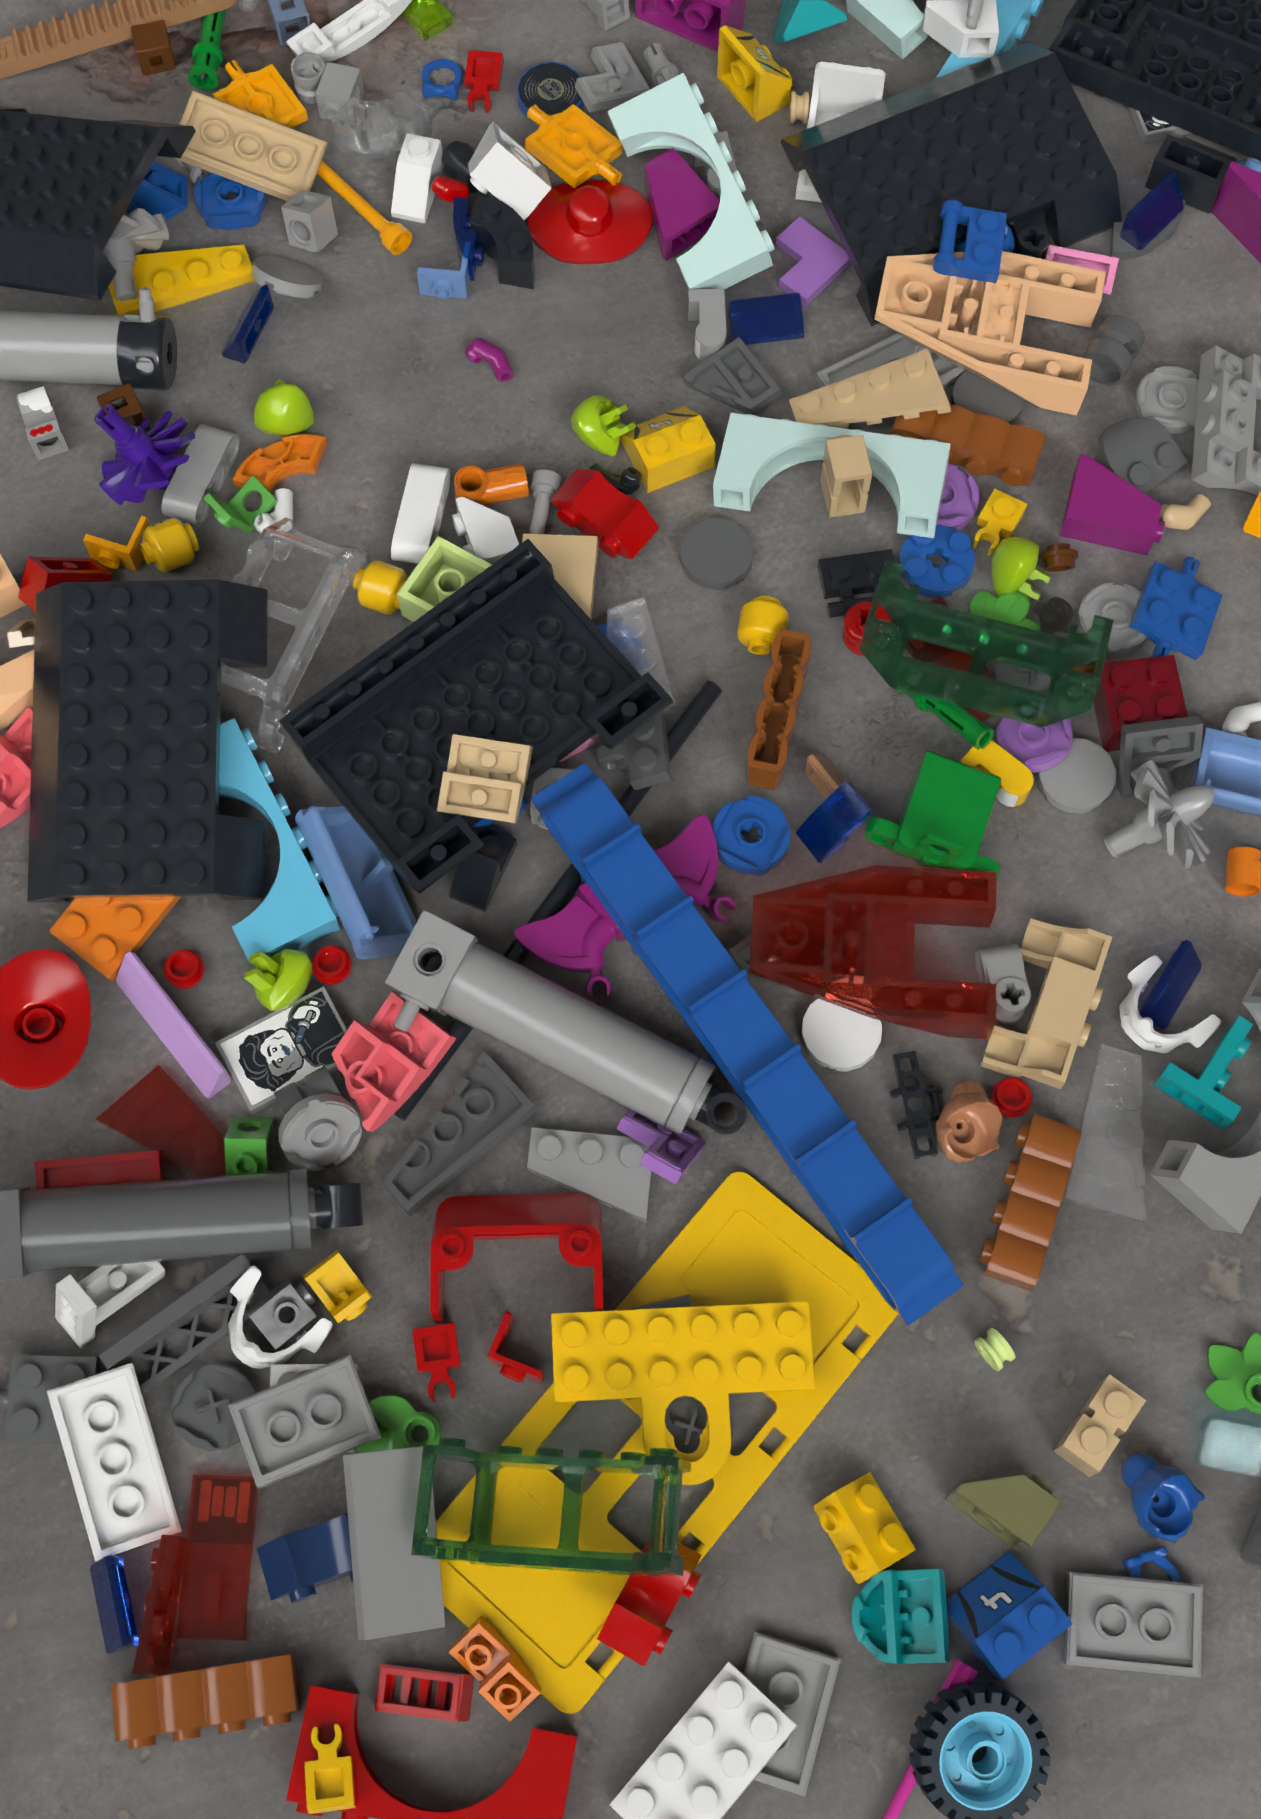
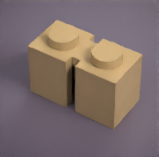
[820,435,872,518]
[1053,1374,1146,1477]

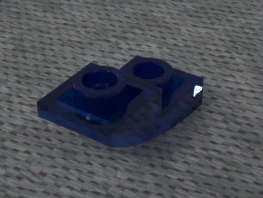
[453,197,484,281]
[796,781,874,863]

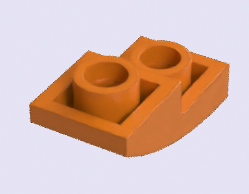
[448,1615,542,1722]

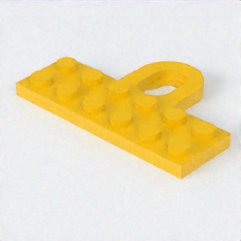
[551,1301,815,1485]

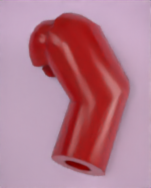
[431,176,471,217]

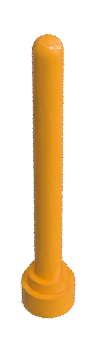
[317,160,412,255]

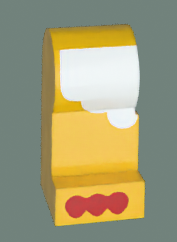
[960,740,1034,807]

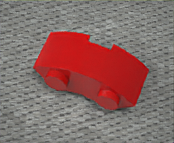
[549,469,659,559]
[597,1529,702,1666]

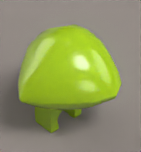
[253,379,314,436]
[570,395,636,457]
[991,537,1051,600]
[244,949,312,1011]

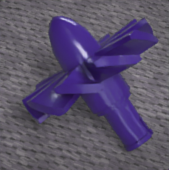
[94,404,195,505]

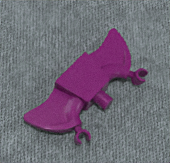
[514,814,736,998]

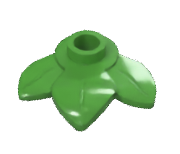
[969,590,1040,649]
[1205,1333,1261,1415]
[356,1396,441,1453]

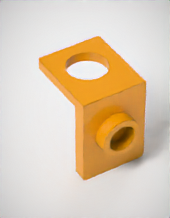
[83,516,150,572]

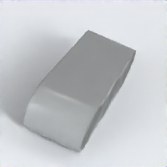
[161,423,240,527]

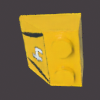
[717,25,792,123]
[620,406,716,493]

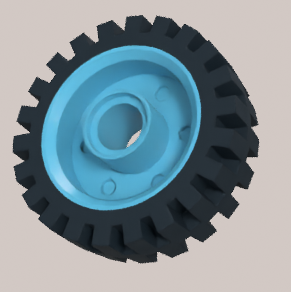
[909,1681,1050,1819]

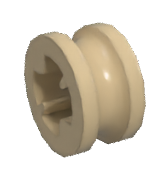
[790,91,809,124]

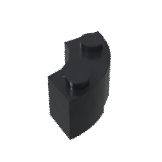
[470,193,535,289]

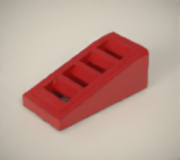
[374,1664,474,1722]

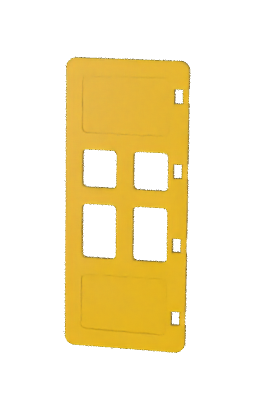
[436,1172,898,1714]

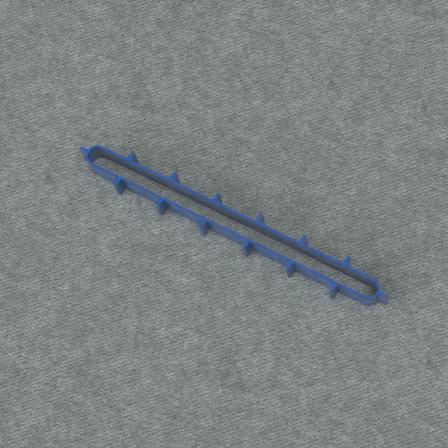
[531,763,964,1326]

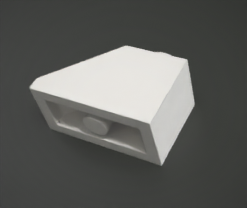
[391,133,444,224]

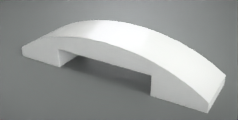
[286,0,412,64]

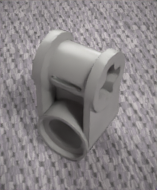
[975,943,1031,1025]

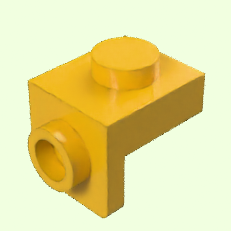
[303,1250,372,1323]

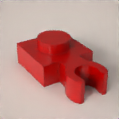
[464,50,504,113]
[412,1323,461,1402]

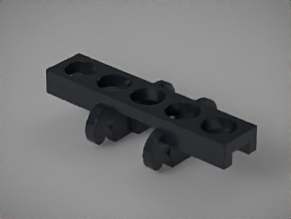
[890,1051,943,1160]

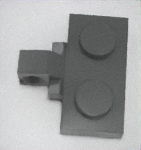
[597,712,671,790]

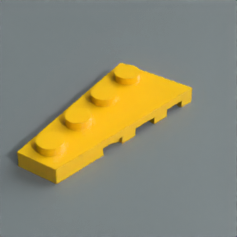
[108,244,255,315]

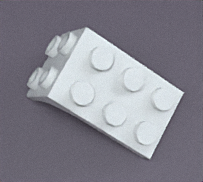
[795,62,886,203]

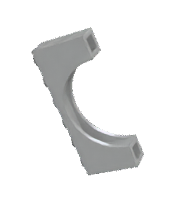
[1150,969,1261,1234]

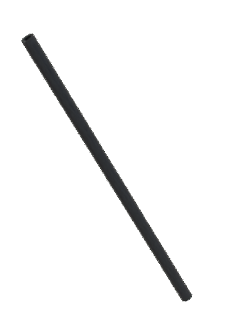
[394,681,722,1121]

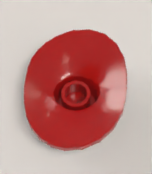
[528,180,652,265]
[0,949,92,1090]

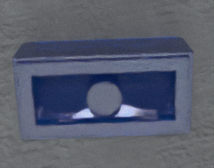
[1120,172,1184,251]
[222,285,274,364]
[728,293,805,345]
[1139,939,1202,1029]
[90,1555,140,1654]

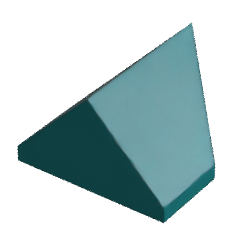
[773,0,847,44]

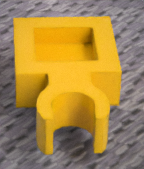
[973,488,1028,556]
[305,1724,355,1814]

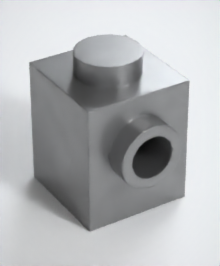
[246,1279,316,1350]

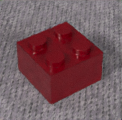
[1089,655,1188,752]

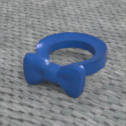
[422,59,463,100]
[1122,1546,1181,1582]

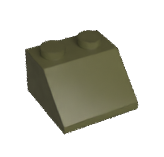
[945,1474,1061,1552]

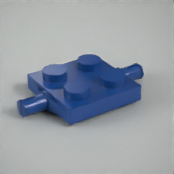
[1129,557,1223,660]

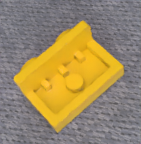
[814,1472,916,1584]

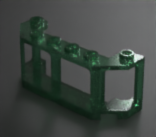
[859,561,1114,727]
[411,1438,691,1577]

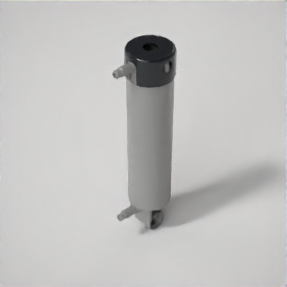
[0,287,177,390]

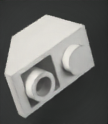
[922,0,999,58]
[452,497,519,565]

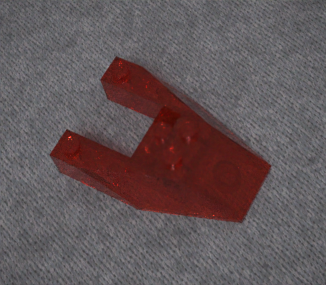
[749,865,996,1039]

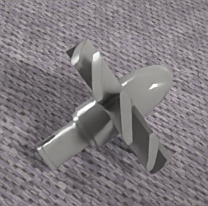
[103,208,169,301]
[1104,760,1215,869]

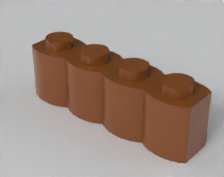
[891,404,1046,486]
[745,629,811,791]
[979,1114,1082,1291]
[111,1654,301,1749]

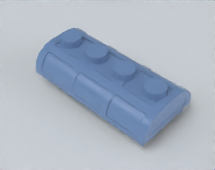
[1190,727,1261,816]
[295,806,417,959]

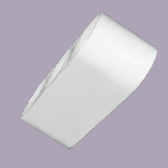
[391,463,451,564]

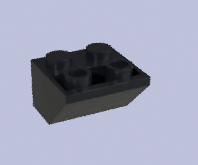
[1145,132,1238,214]

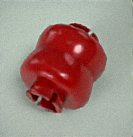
[842,601,891,656]

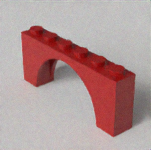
[286,1685,578,1819]

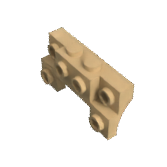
[980,918,1112,1089]

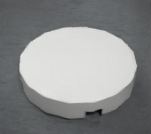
[801,991,882,1072]

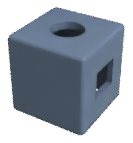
[267,0,311,46]

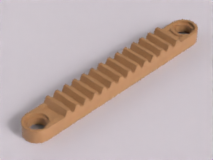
[0,0,237,80]

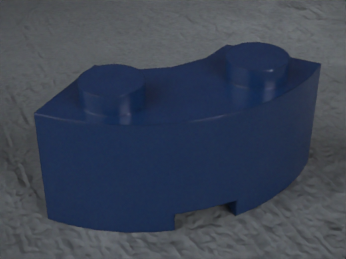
[256,1513,353,1603]

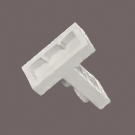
[55,1261,165,1349]

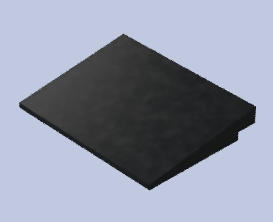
[1049,0,1261,161]

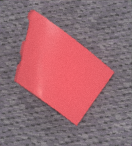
[0,707,33,829]
[332,992,456,1132]

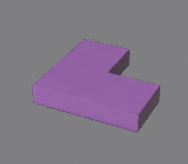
[776,216,852,307]
[617,1109,706,1185]

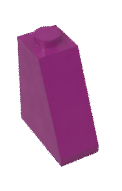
[645,148,720,261]
[1060,454,1165,556]

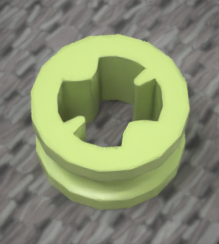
[974,1327,1016,1371]

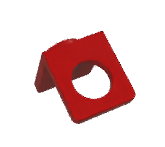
[487,1311,545,1384]

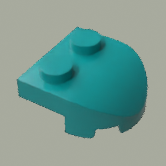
[852,1569,950,1664]

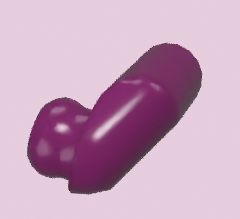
[465,338,514,382]

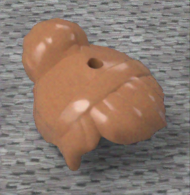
[936,1079,1002,1163]

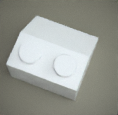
[468,122,551,220]

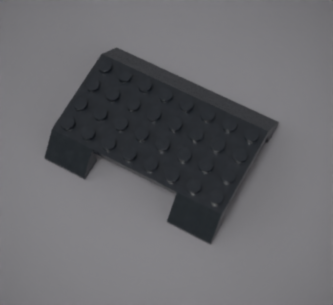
[781,42,1122,327]
[0,106,196,301]
[279,539,673,894]
[27,579,268,902]

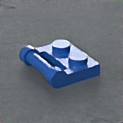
[933,200,1007,283]

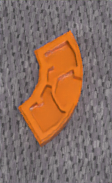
[232,434,328,493]

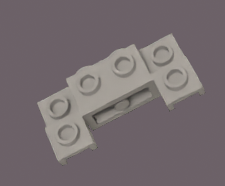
[1191,346,1261,496]

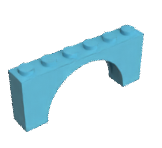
[219,718,340,969]

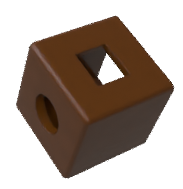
[131,20,176,76]
[97,383,150,432]

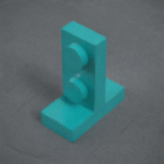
[1153,1015,1253,1131]

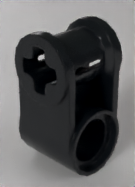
[1007,209,1050,259]

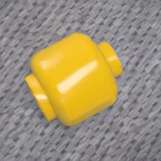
[139,518,199,573]
[353,560,408,615]
[737,596,789,655]

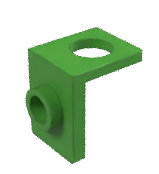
[203,476,278,533]
[224,1117,274,1174]

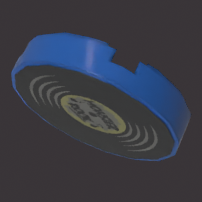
[517,62,584,120]

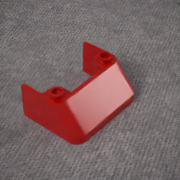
[430,1193,604,1324]

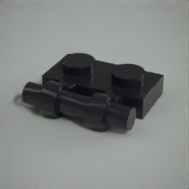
[817,549,904,618]

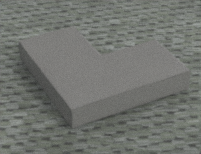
[575,42,650,113]

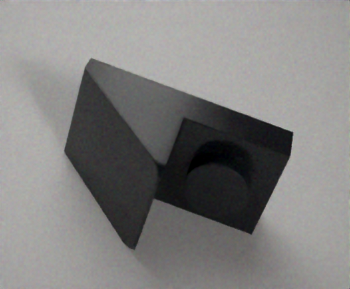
[449,826,517,912]

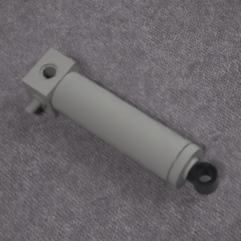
[385,910,747,1135]

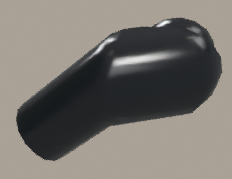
[588,463,642,495]

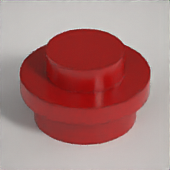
[312,945,352,985]
[164,949,205,989]
[990,1077,1032,1118]

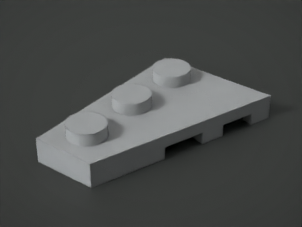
[527,1127,651,1223]

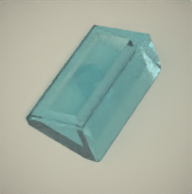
[1197,1418,1261,1477]

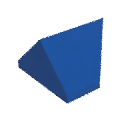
[128,161,188,221]

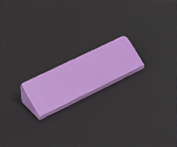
[116,951,232,1099]

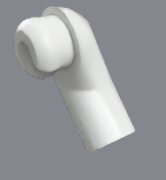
[254,488,293,538]
[1222,701,1261,737]

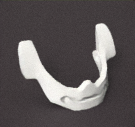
[1119,955,1222,1054]
[228,1266,333,1369]

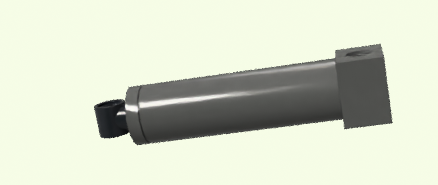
[0,1168,363,1279]

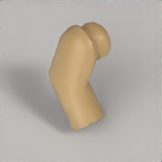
[1159,494,1211,530]

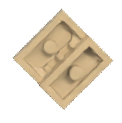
[437,734,533,824]

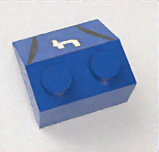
[946,1551,1073,1680]

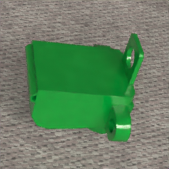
[864,750,1001,884]

